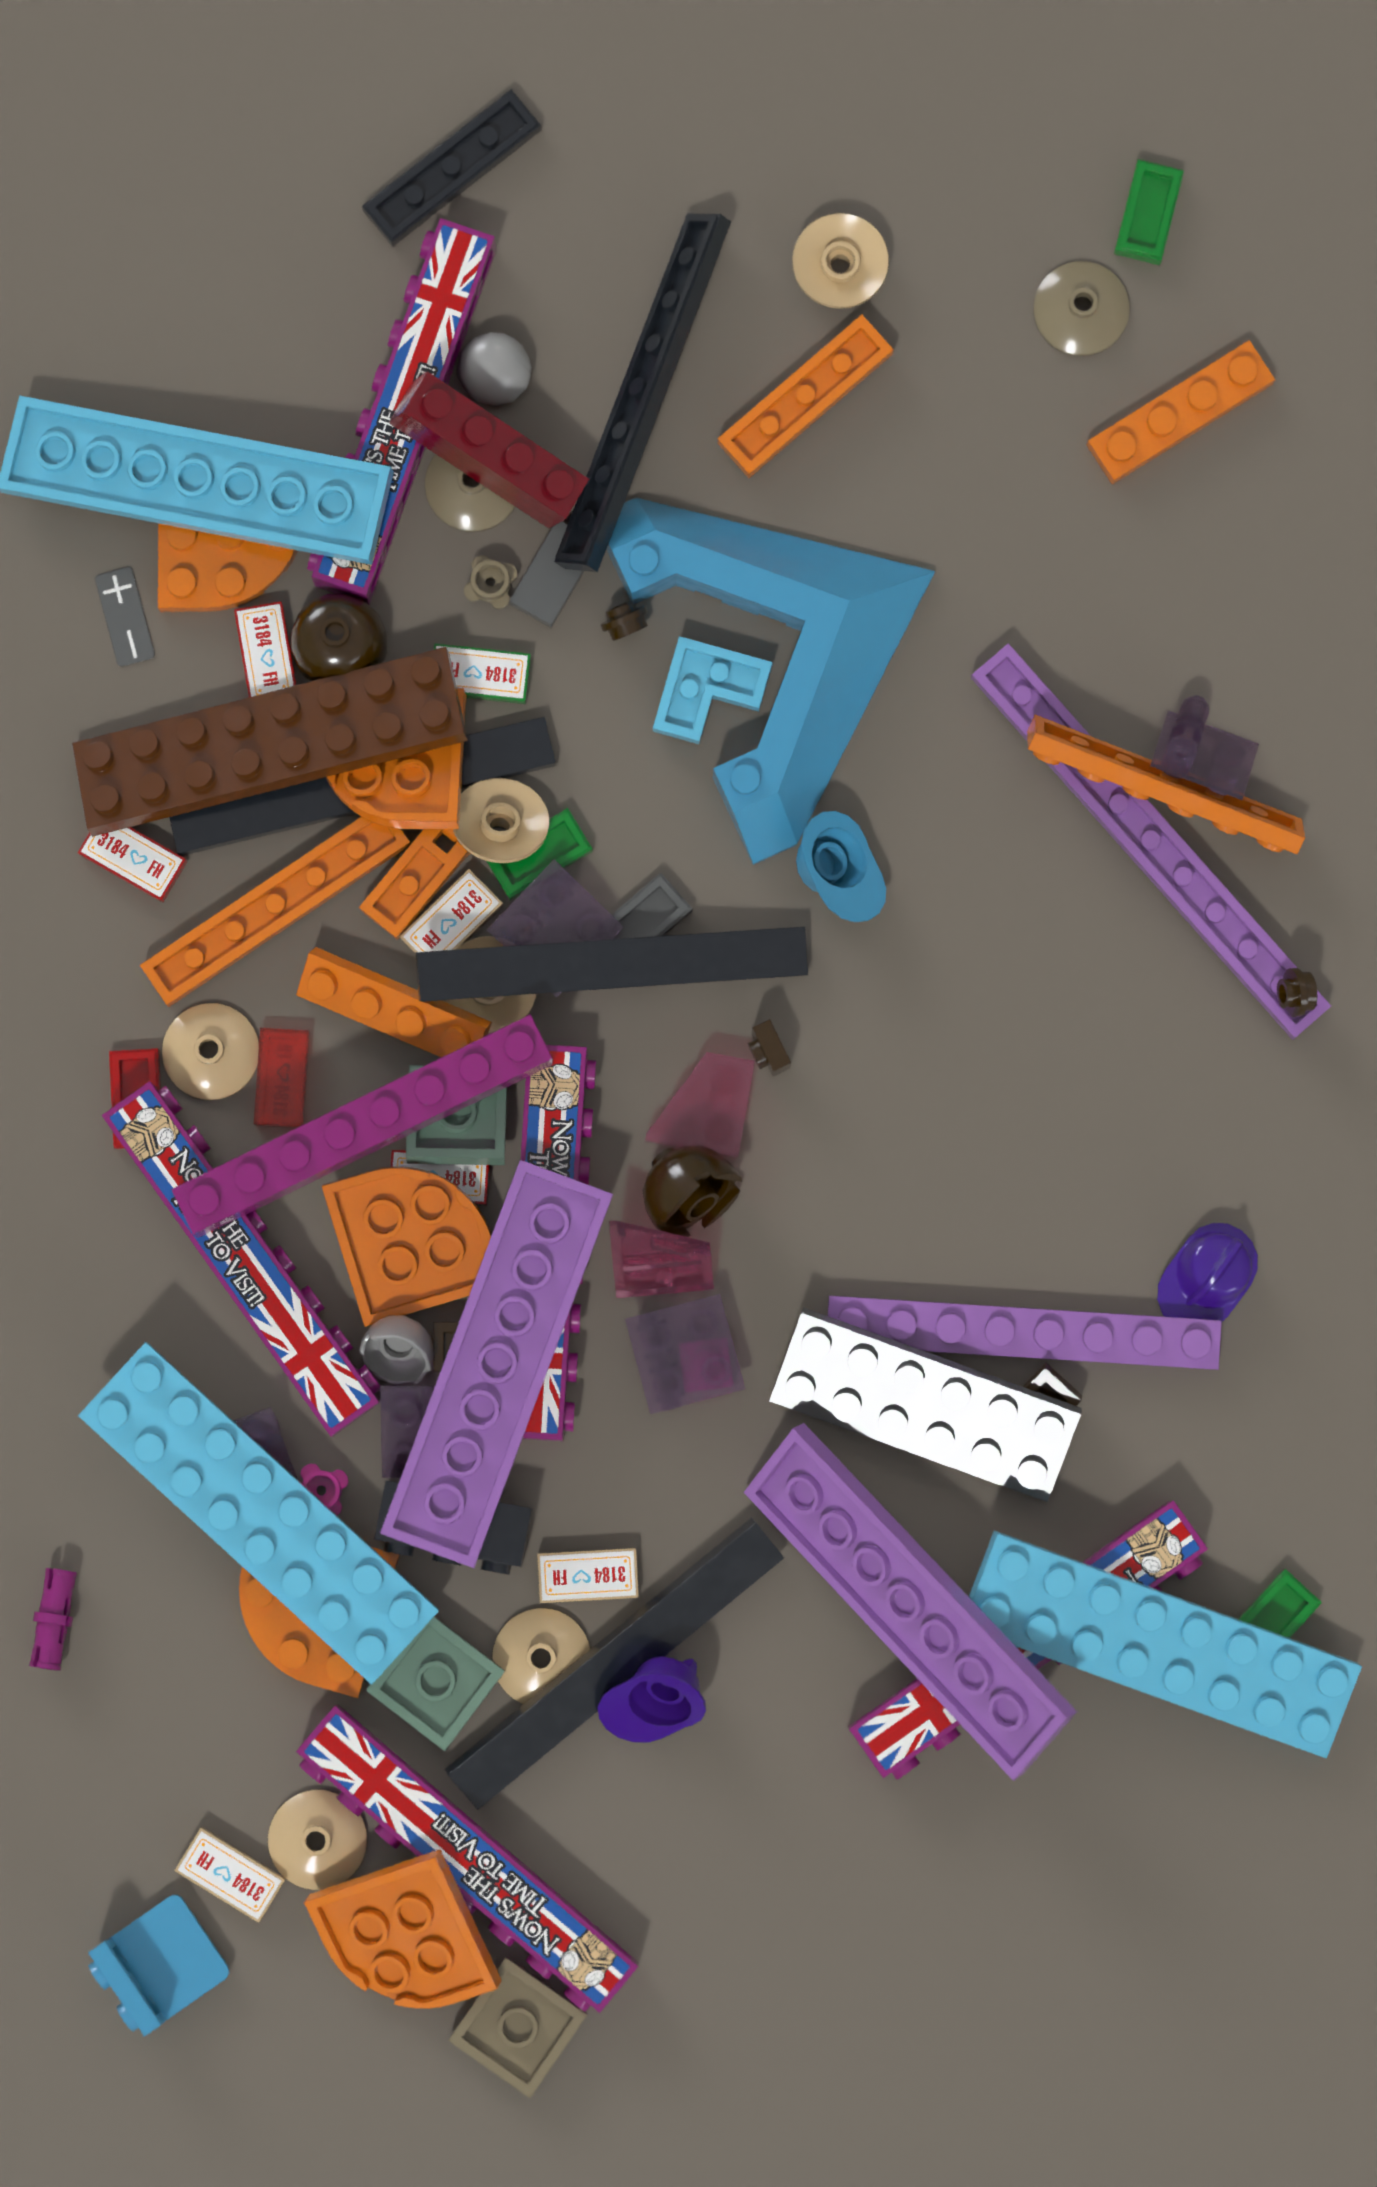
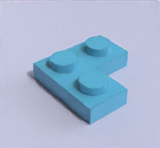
[653,636,772,744]

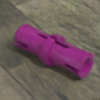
[29,1568,77,1671]

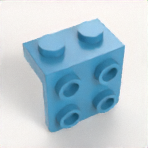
[88,1895,230,2037]

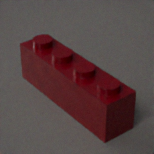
[388,371,589,529]

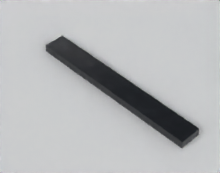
[554,213,731,572]
[169,717,556,856]
[416,926,808,1002]
[445,1517,784,1810]

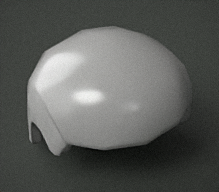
[457,332,532,406]
[359,1315,435,1385]

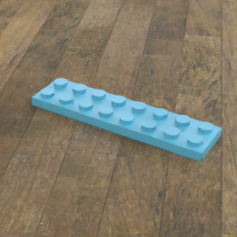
[0,395,394,565]
[78,1342,439,1685]
[969,1530,1362,1759]

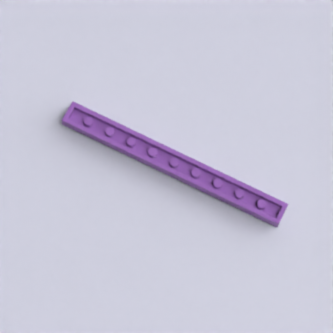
[971,643,1331,1040]

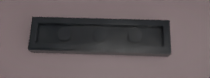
[362,89,541,247]

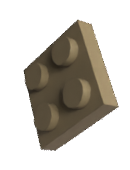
[448,1956,588,2098]

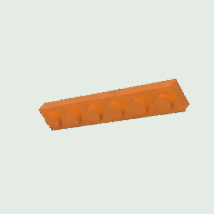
[1027,714,1305,854]
[140,816,411,1007]

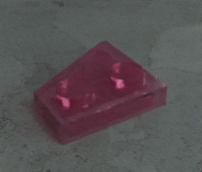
[645,1052,755,1158]
[609,1220,714,1298]

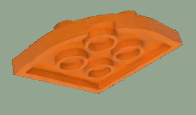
[158,523,298,612]
[326,688,466,829]
[321,1166,492,1327]
[239,1547,400,1698]
[304,1849,502,2009]

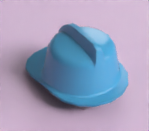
[796,811,886,922]

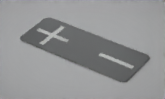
[95,567,155,667]

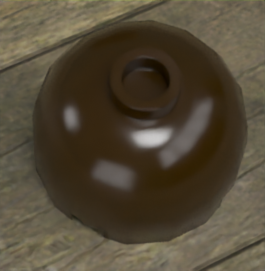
[291,593,387,681]
[642,1145,742,1241]

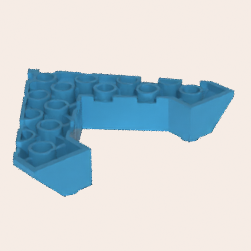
[607,498,935,865]

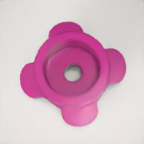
[300,1463,348,1515]

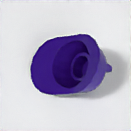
[1157,1223,1258,1322]
[598,1656,707,1743]

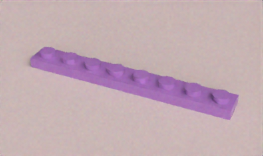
[827,1295,1222,1370]

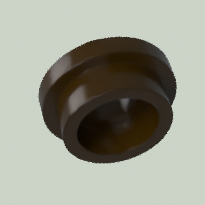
[601,600,648,641]
[1277,968,1317,1017]

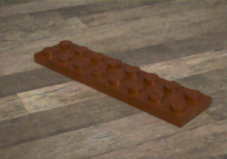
[72,647,468,837]

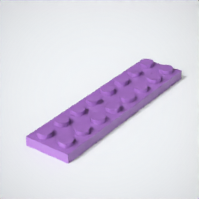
[380,1160,613,1568]
[743,1423,1077,1781]

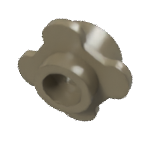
[464,555,518,609]

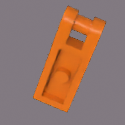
[359,829,471,940]

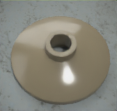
[1034,261,1130,356]
[425,454,515,532]

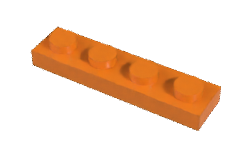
[717,315,894,478]
[1086,340,1275,485]
[296,947,492,1058]

